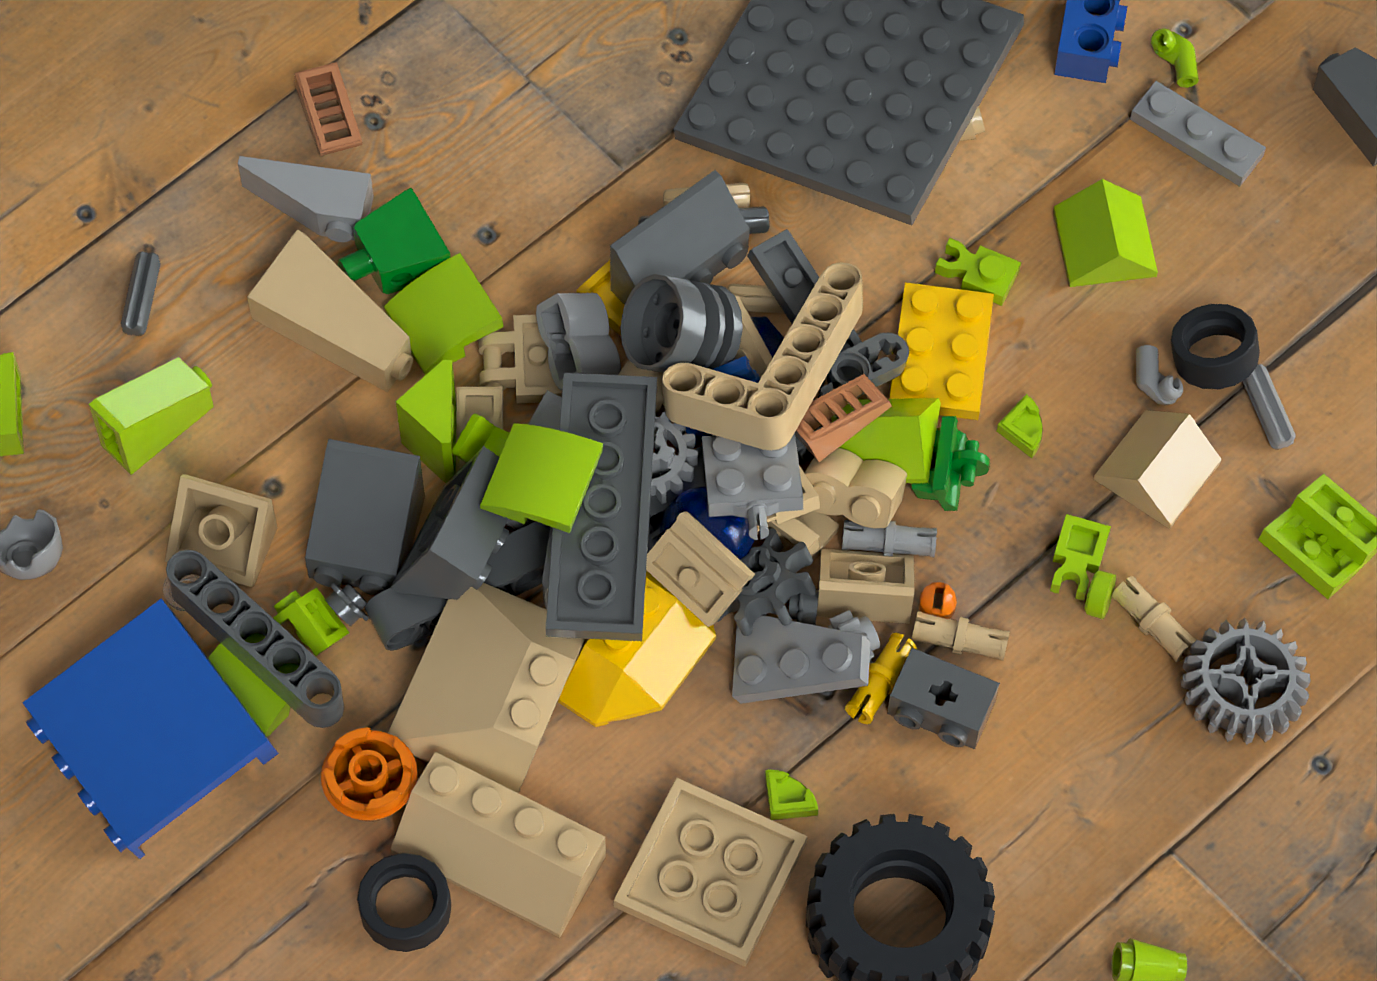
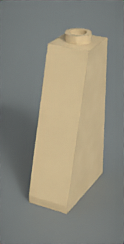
[247,230,413,392]

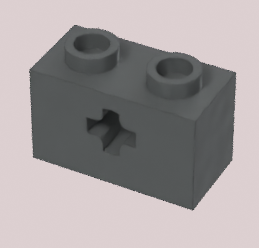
[887,648,1000,749]

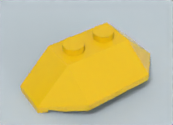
[558,570,716,727]

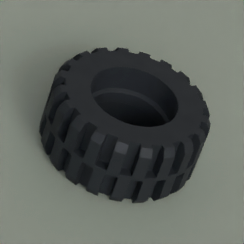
[806,814,995,981]

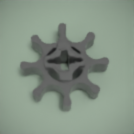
[717,528,817,636]

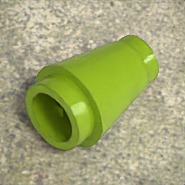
[1111,938,1187,981]

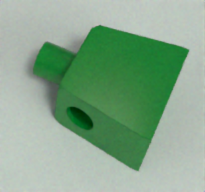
[338,188,451,294]

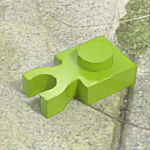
[935,238,1021,306]
[1050,514,1111,601]

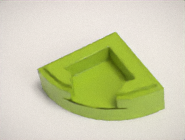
[996,394,1043,458]
[765,770,819,820]

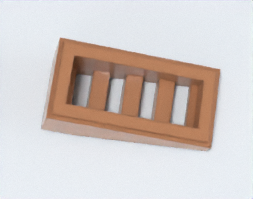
[294,62,363,156]
[795,374,892,462]

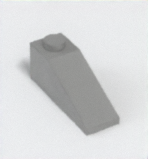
[238,156,374,242]

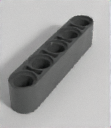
[166,550,344,728]

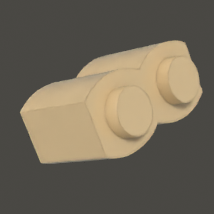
[805,448,907,528]

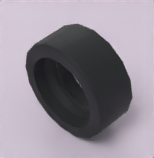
[1171,304,1260,390]
[357,853,452,952]

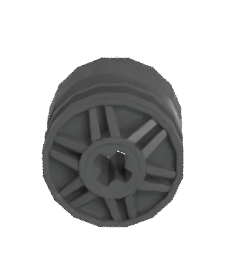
[621,274,743,373]

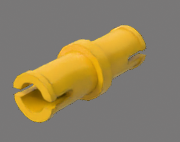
[845,633,917,724]

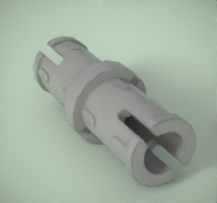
[842,520,937,558]

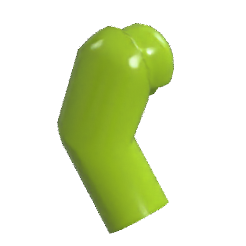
[1151,28,1199,88]

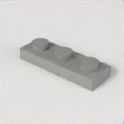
[1130,81,1266,187]

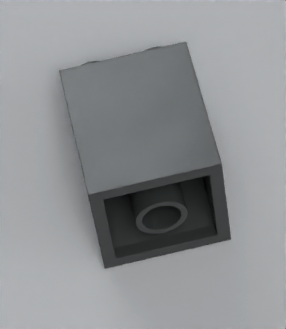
[305,439,425,596]

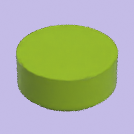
[1085,570,1116,619]

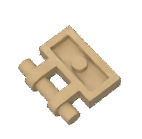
[478,314,562,404]

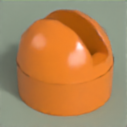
[919,582,957,619]

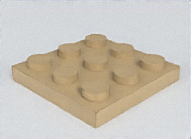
[614,778,807,967]

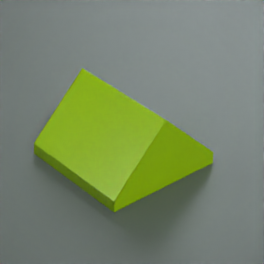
[1053,179,1158,287]
[396,360,457,483]
[831,398,941,483]

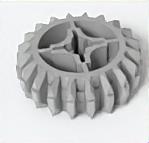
[1181,617,1311,745]

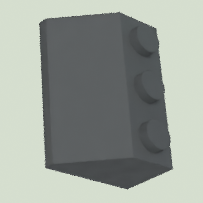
[610,170,750,305]
[391,446,511,600]

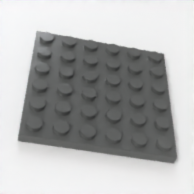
[673,0,1024,226]

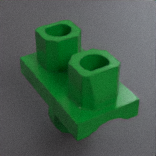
[911,416,990,511]

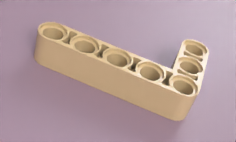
[662,262,863,450]

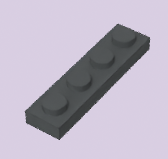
[747,229,875,398]

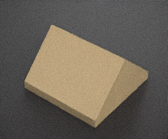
[1094,410,1222,529]
[165,474,278,587]
[817,548,915,624]

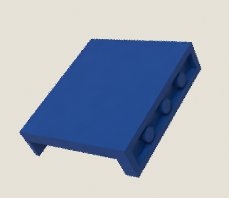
[22,598,279,859]

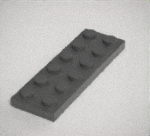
[546,373,657,641]

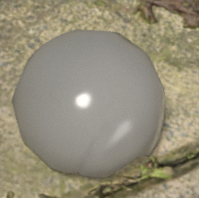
[0,509,63,580]

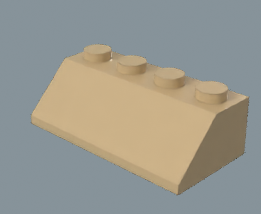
[390,752,606,938]

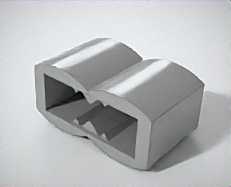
[536,293,621,390]

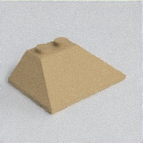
[388,583,585,793]

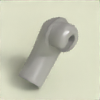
[1136,345,1183,405]

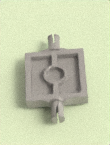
[702,433,803,540]

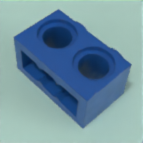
[1055,0,1128,83]

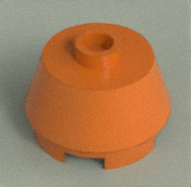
[321,728,418,822]

